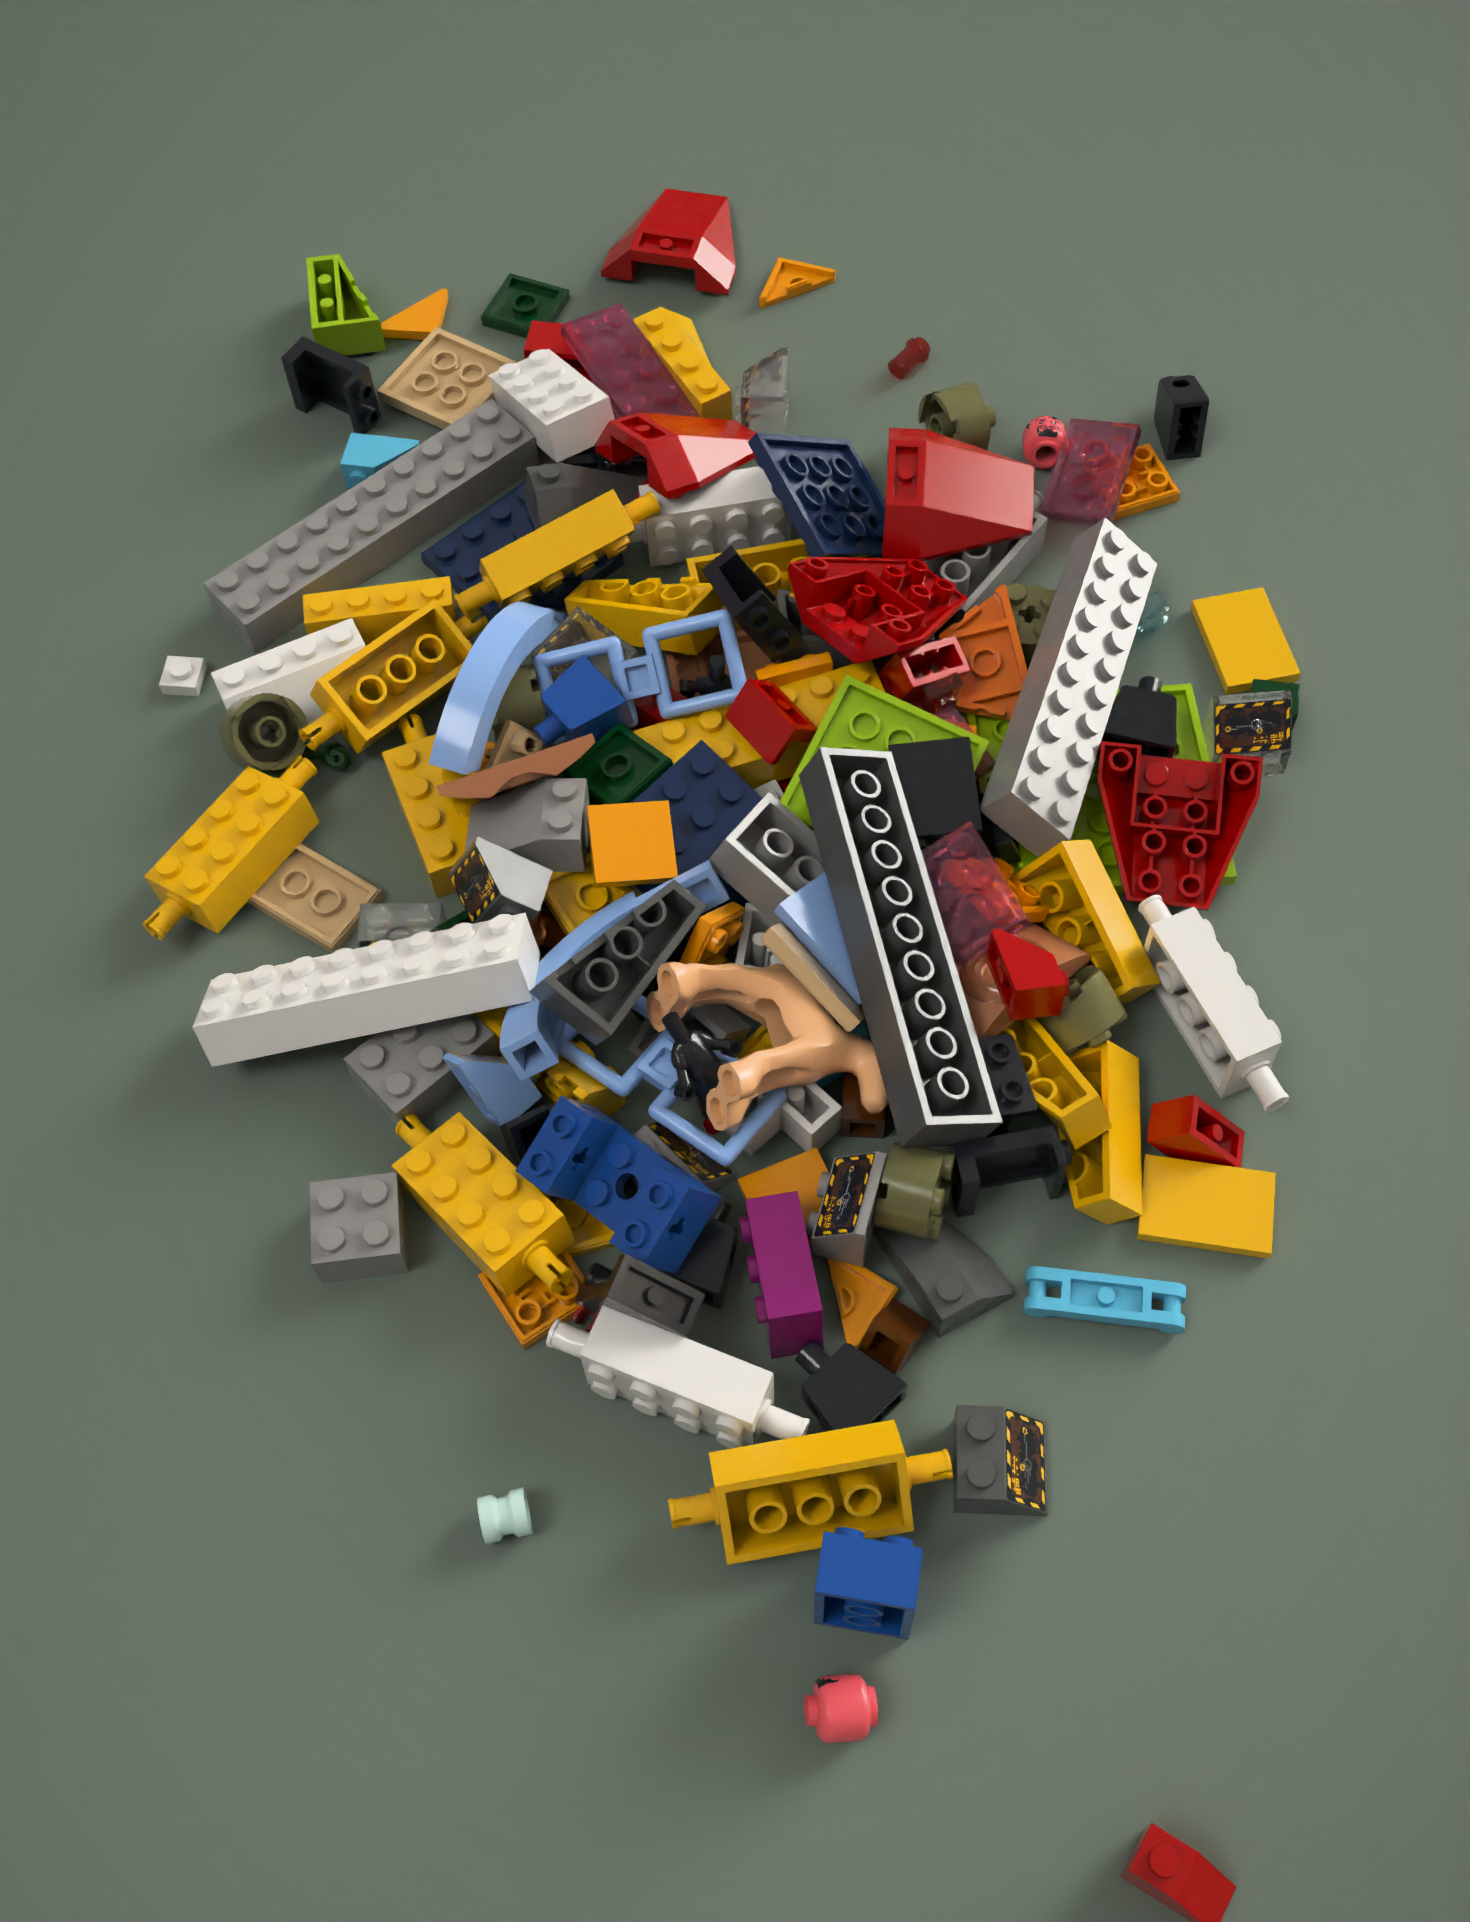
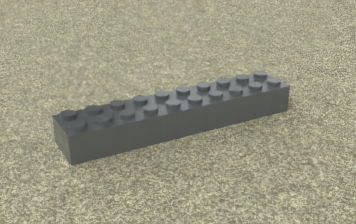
[799,747,1003,1148]

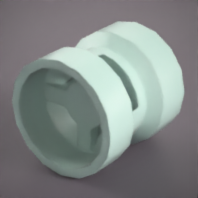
[477,1487,533,1545]

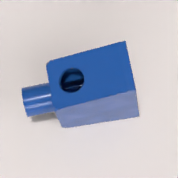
[533,655,634,747]

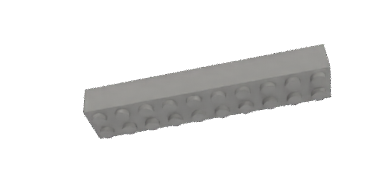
[203,398,539,653]
[980,518,1157,857]

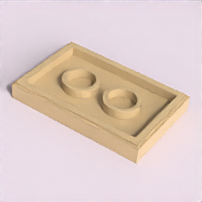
[247,843,384,953]
[760,921,865,1032]

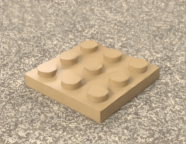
[377,327,517,429]

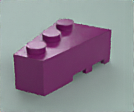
[739,1191,824,1359]

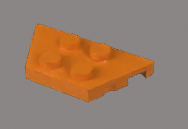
[939,584,1028,722]

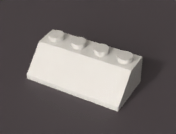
[211,618,366,739]

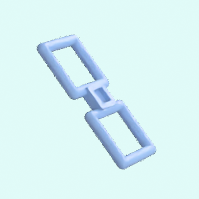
[533,609,747,745]
[558,995,787,1166]

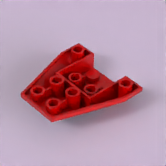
[601,188,736,295]
[595,412,756,499]
[882,428,1034,561]
[787,557,968,664]
[1097,741,1263,911]

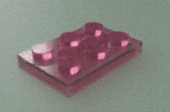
[1040,418,1141,524]
[921,821,1031,967]

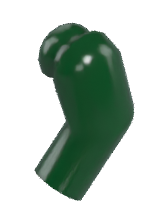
[302,739,351,772]

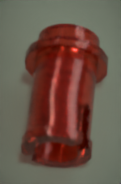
[888,337,930,379]

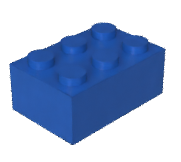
[814,1527,923,1640]

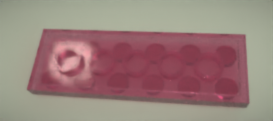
[561,303,701,418]

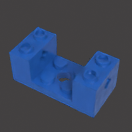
[515,1096,722,1273]

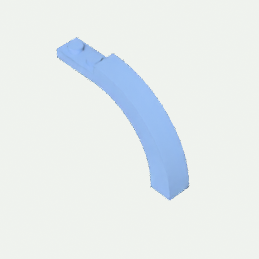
[429,601,570,775]
[500,860,730,1082]

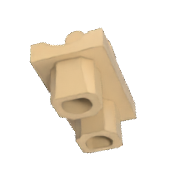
[484,720,543,795]

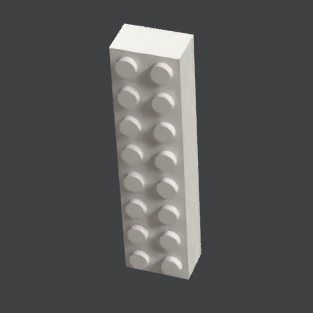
[193,913,540,1067]

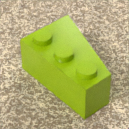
[306,254,386,356]

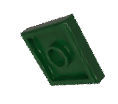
[481,273,570,338]
[562,723,673,805]

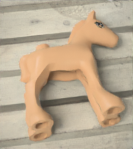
[646,961,889,1131]

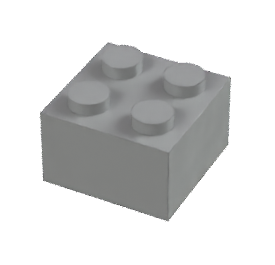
[310,1172,409,1283]

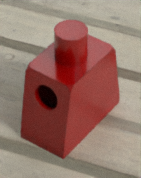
[877,636,971,704]

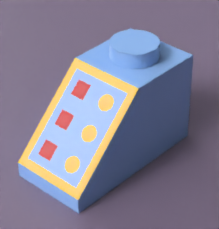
[442,1052,542,1127]

